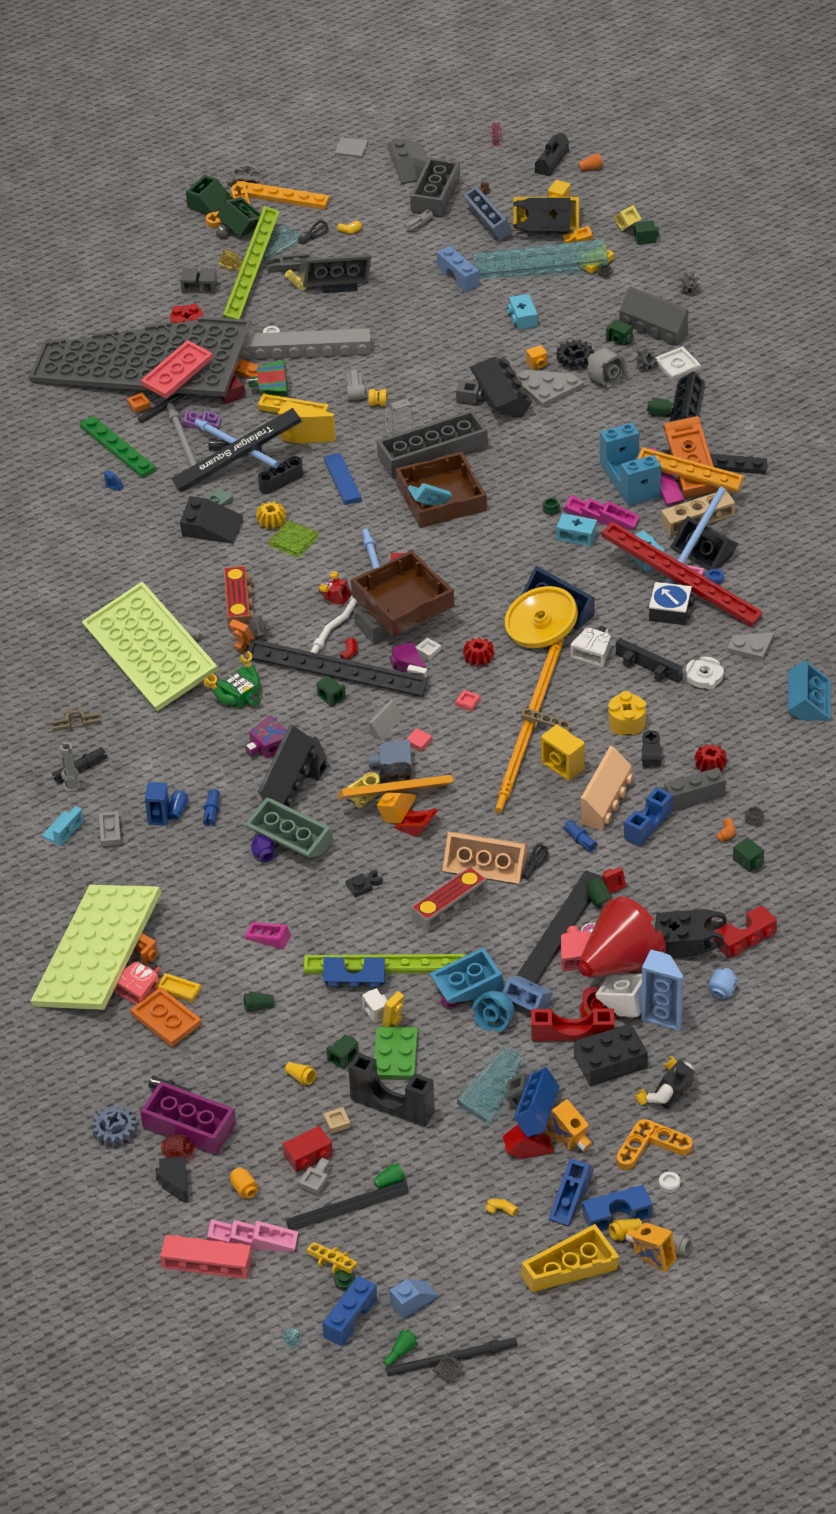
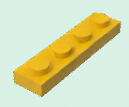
[258,394,329,413]

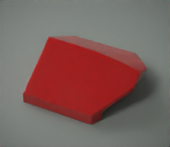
[395,808,438,837]

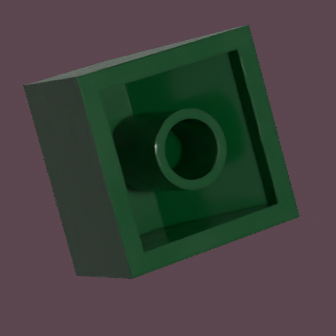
[216,197,261,236]

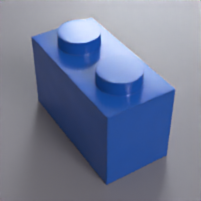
[145,782,170,826]

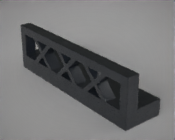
[670,371,705,422]

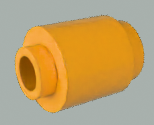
[229,1167,259,1199]

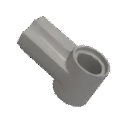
[347,370,365,401]

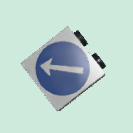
[649,582,694,625]

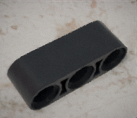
[258,456,303,494]

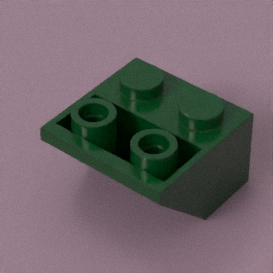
[186,174,232,215]

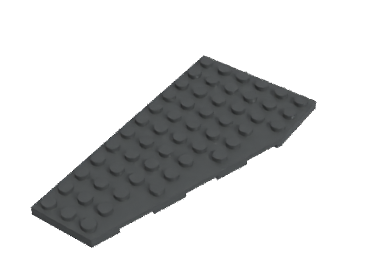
[29,317,252,397]

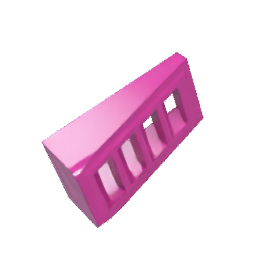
[244,922,291,949]

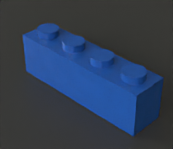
[514,1067,560,1137]

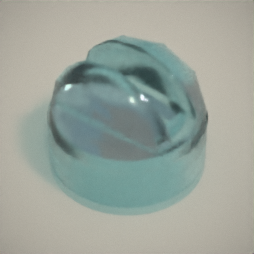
[282,1327,300,1347]

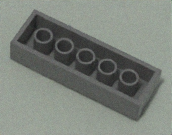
[377,410,488,477]

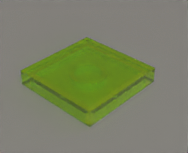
[268,520,319,558]

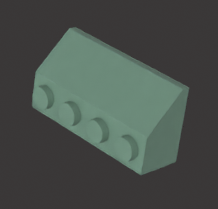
[245,797,334,858]

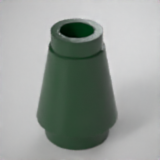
[243,991,274,1012]

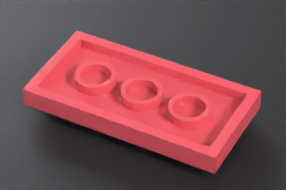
[141,340,213,399]

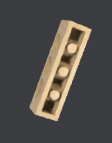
[661,491,735,536]

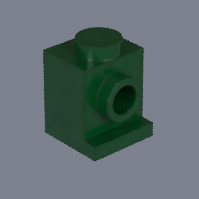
[606,319,633,346]
[316,676,346,707]
[326,1035,359,1070]

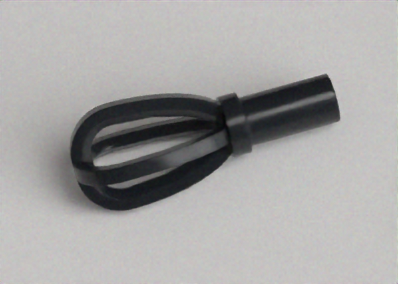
[298,220,329,245]
[522,844,549,880]

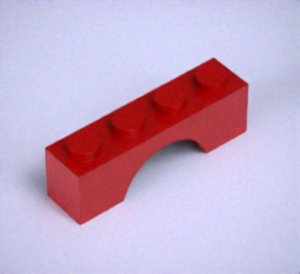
[531,1008,614,1041]

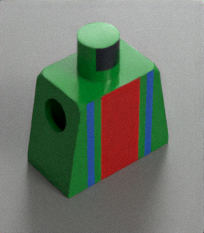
[248,360,289,396]

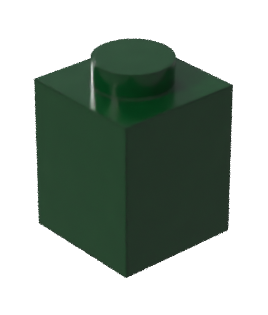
[634,220,659,245]
[733,837,764,873]

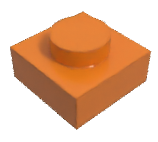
[127,393,151,413]

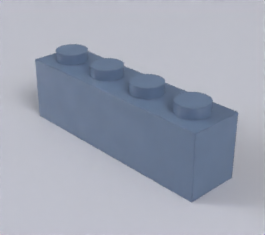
[463,186,513,241]

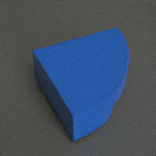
[104,470,124,491]

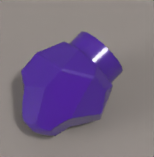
[251,835,275,862]

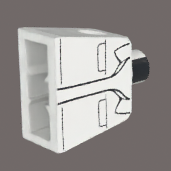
[571,626,611,667]

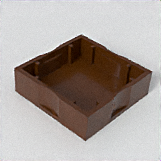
[395,451,487,528]
[351,550,455,637]

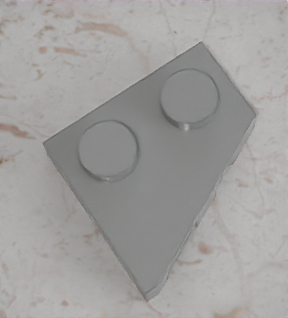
[727,632,774,661]

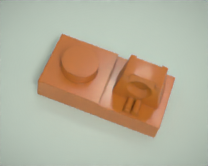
[229,619,255,653]

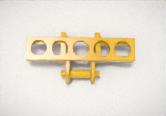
[306,1242,358,1274]

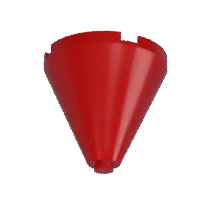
[578,896,666,978]

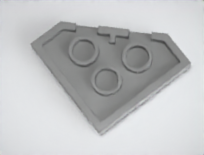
[516,370,584,407]

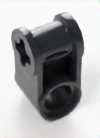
[642,730,662,766]

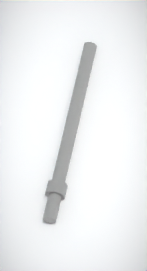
[167,403,197,467]

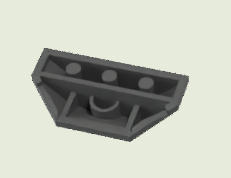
[387,139,428,184]

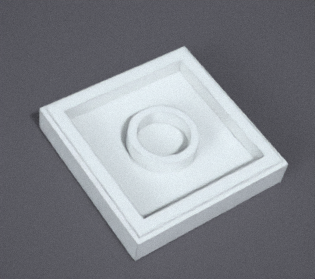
[654,347,701,381]

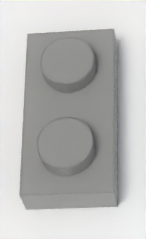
[99,811,121,847]

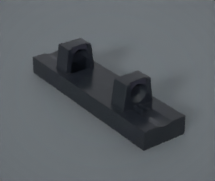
[615,638,683,684]

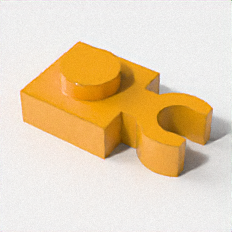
[563,226,594,247]

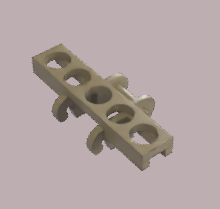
[51,707,101,732]
[521,708,571,731]

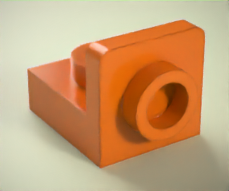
[135,933,158,966]

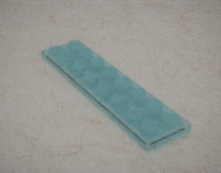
[473,239,608,279]

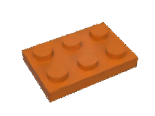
[130,987,202,1047]

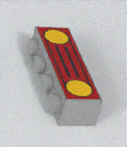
[411,866,487,933]

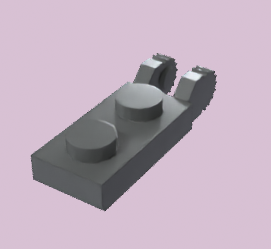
[266,253,313,273]

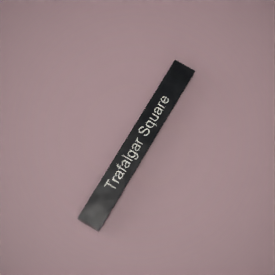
[172,408,302,492]

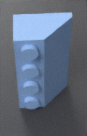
[641,950,683,1031]

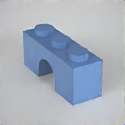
[437,246,479,292]

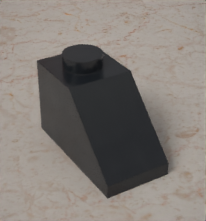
[155,1156,189,1203]

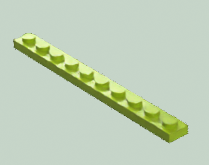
[222,206,280,319]

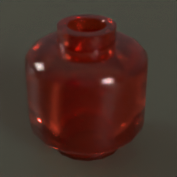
[161,1134,194,1162]

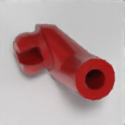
[340,637,358,660]

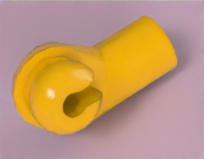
[337,221,362,235]
[485,1198,519,1217]

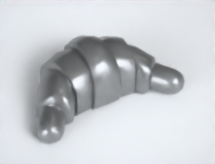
[227,164,266,185]

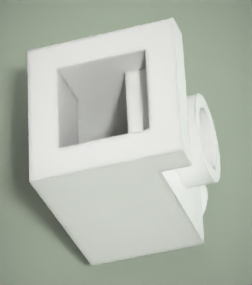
[362,988,387,1024]

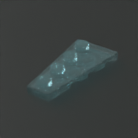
[456,1045,522,1126]

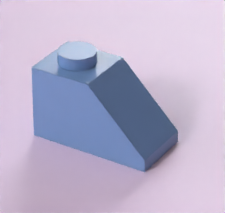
[389,1279,439,1319]

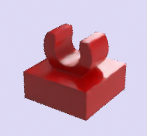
[602,867,626,894]

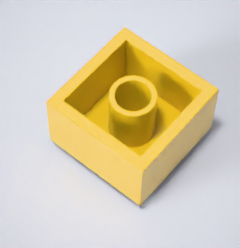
[541,724,585,781]

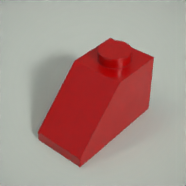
[503,1124,554,1159]

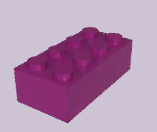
[140,1081,236,1155]

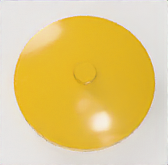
[505,586,578,648]

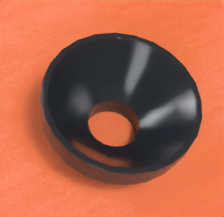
[378,762,413,784]

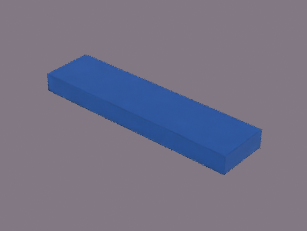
[324,453,362,505]

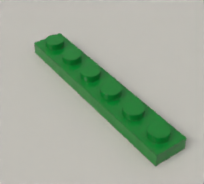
[79,416,156,479]

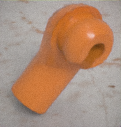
[717,818,736,842]

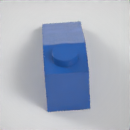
[549,1158,594,1226]

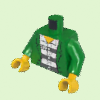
[204,651,261,709]

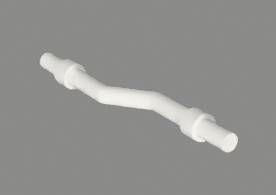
[310,595,359,653]

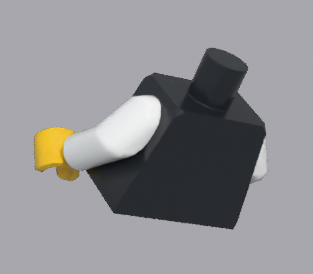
[634,1056,696,1110]

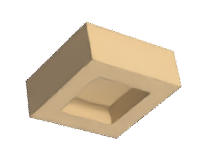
[323,1107,351,1134]

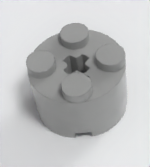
[588,348,627,388]

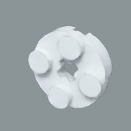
[686,657,724,690]

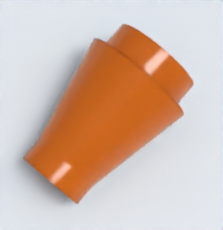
[578,153,603,171]

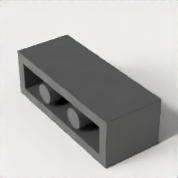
[664,768,726,811]

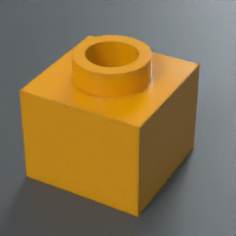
[526,345,548,370]

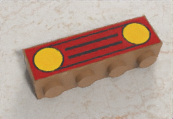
[224,566,253,630]

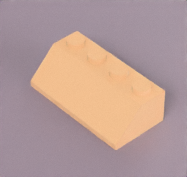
[581,746,634,831]
[442,832,529,884]

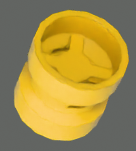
[369,389,387,407]

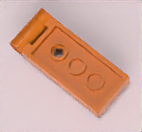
[663,416,719,499]

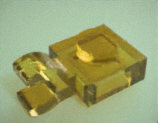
[218,248,244,271]

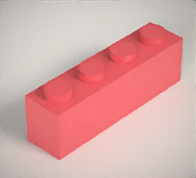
[160,1235,252,1279]

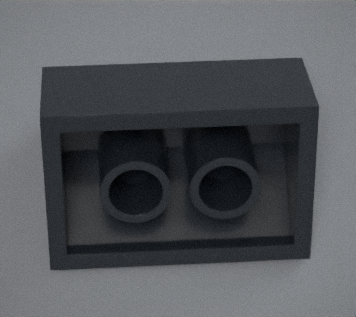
[670,516,739,570]

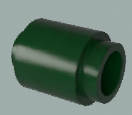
[647,397,673,417]
[586,877,613,908]

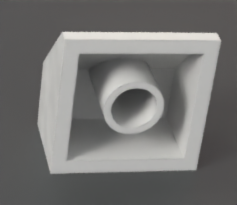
[596,974,642,1018]

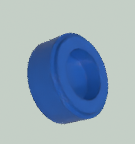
[706,569,724,585]

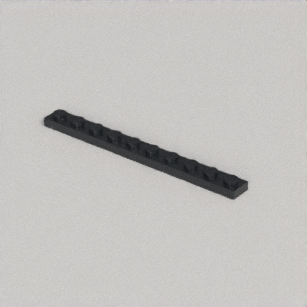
[247,639,429,697]

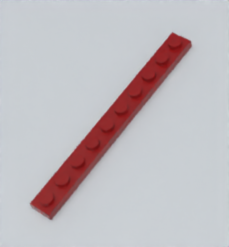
[601,521,763,627]

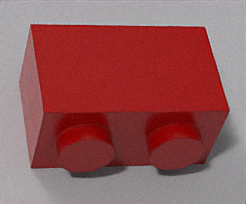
[282,1126,333,1173]

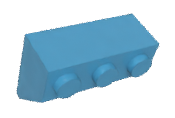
[788,660,831,721]

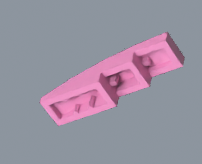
[206,1219,298,1252]

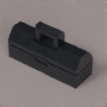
[535,132,569,177]

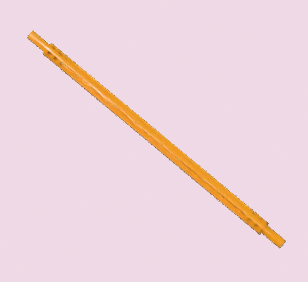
[495,638,564,813]

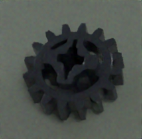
[556,339,594,369]

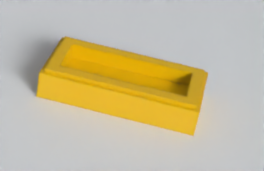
[156,973,202,1003]

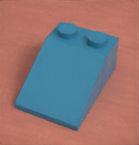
[430,947,505,1003]

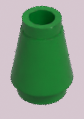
[373,1163,406,1189]

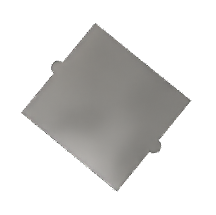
[335,137,368,158]

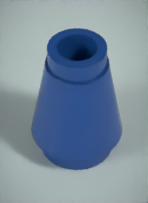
[168,790,189,820]

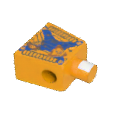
[545,1099,592,1152]
[626,1223,677,1273]

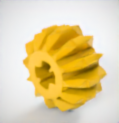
[256,501,286,530]

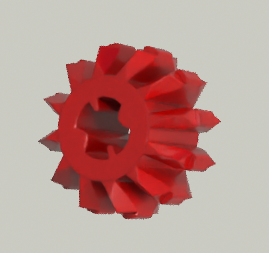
[463,636,495,667]
[694,743,727,772]

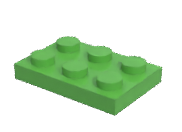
[374,1027,418,1080]

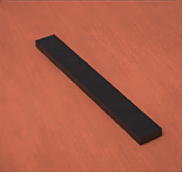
[516,870,603,984]

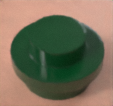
[542,498,560,514]
[334,1270,356,1290]

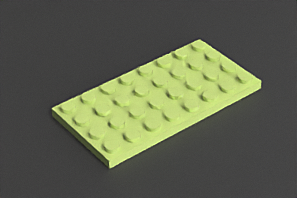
[82,581,219,711]
[31,885,162,1010]

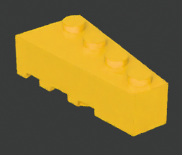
[520,1224,619,1292]

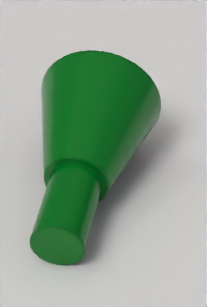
[383,1330,418,1367]

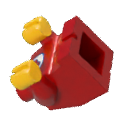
[319,571,352,605]

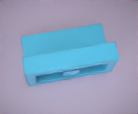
[408,483,452,506]
[42,806,84,846]

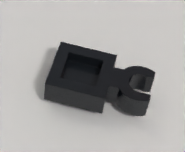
[345,870,383,898]

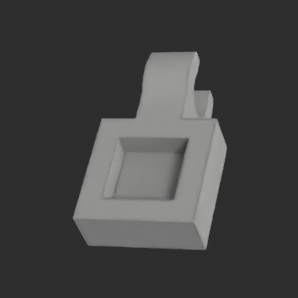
[299,1158,331,1195]

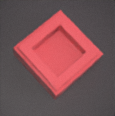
[455,690,481,711]
[406,728,432,752]

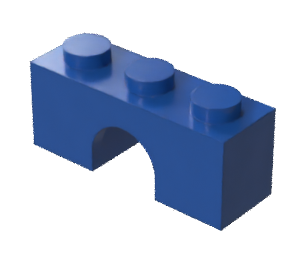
[624,787,673,846]
[323,957,386,987]
[583,1185,652,1231]
[322,1276,377,1347]

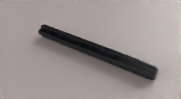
[286,1181,408,1230]

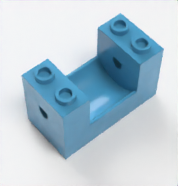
[600,423,661,506]

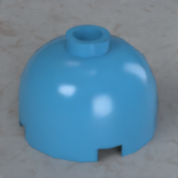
[472,991,514,1033]

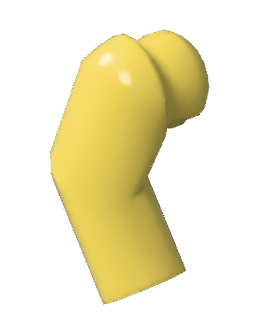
[285,270,307,291]

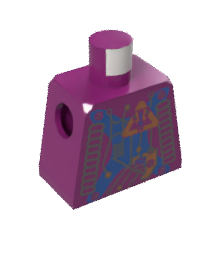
[245,715,287,759]

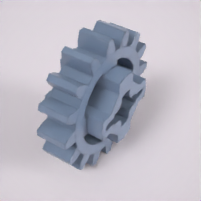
[91,1105,138,1147]

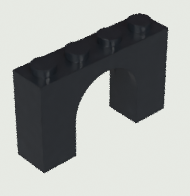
[348,1053,435,1127]

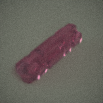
[492,122,501,146]

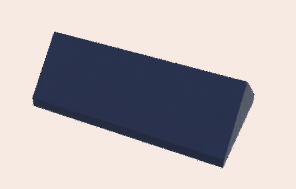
[521,566,595,630]

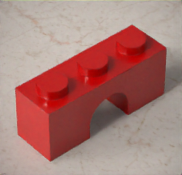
[714,905,777,959]

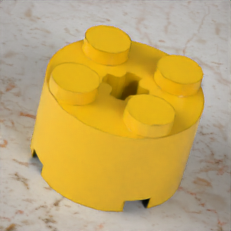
[608,691,646,736]

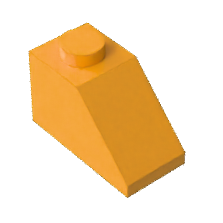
[377,792,416,824]

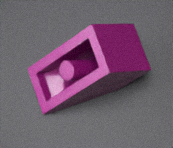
[390,642,426,673]

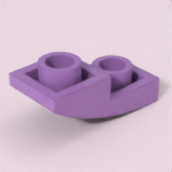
[182,410,221,429]

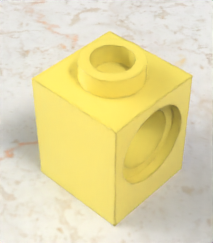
[613,205,641,231]

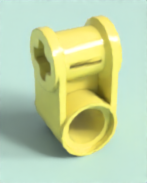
[347,773,380,808]

